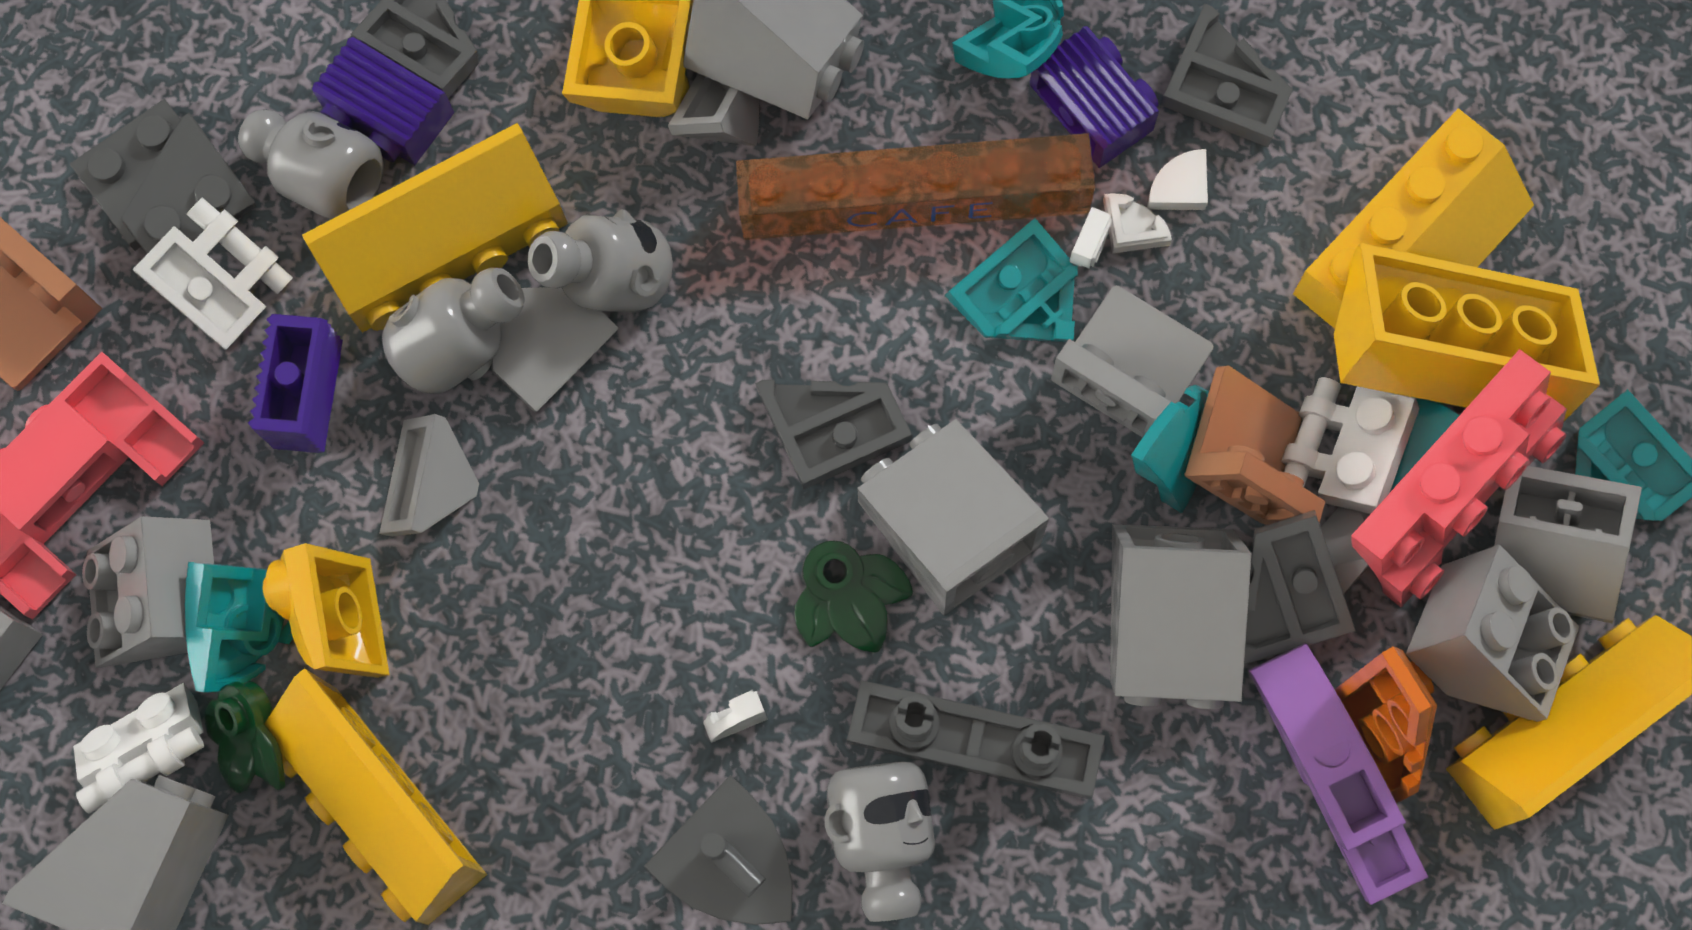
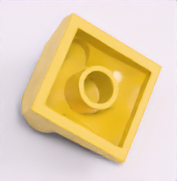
[562,0,693,117]
[262,543,389,678]

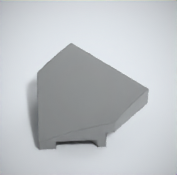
[492,287,619,412]

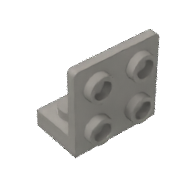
[1051,285,1214,438]

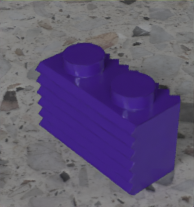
[1030,26,1159,168]
[312,37,455,166]
[248,314,343,453]

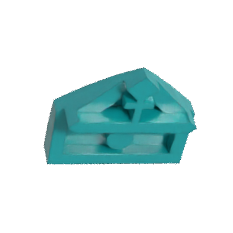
[945,218,1078,342]
[1575,389,1692,521]

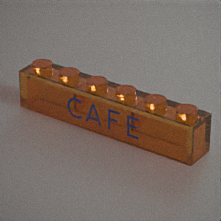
[736,133,1095,240]

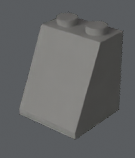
[683,0,864,119]
[857,419,1049,616]
[1110,524,1252,709]
[2,775,229,930]

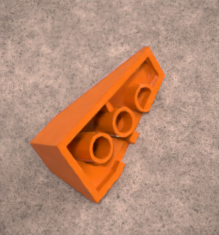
[1335,646,1437,803]

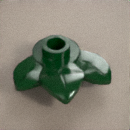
[794,541,913,653]
[205,682,285,794]

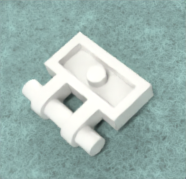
[133,197,293,350]
[1281,377,1420,514]
[73,683,204,814]

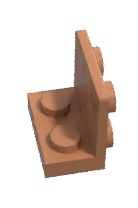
[0,217,103,391]
[1185,366,1325,525]

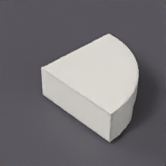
[1147,149,1208,210]
[1103,193,1172,253]
[1070,207,1112,269]
[703,690,768,743]

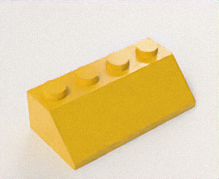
[1293,108,1534,329]
[302,123,568,333]
[1334,243,1600,421]
[1446,615,1692,830]
[264,668,487,925]

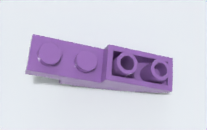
[1248,643,1428,905]

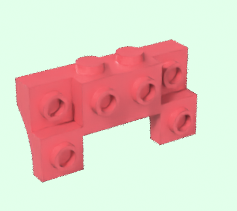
[1351,349,1567,607]
[0,352,204,619]

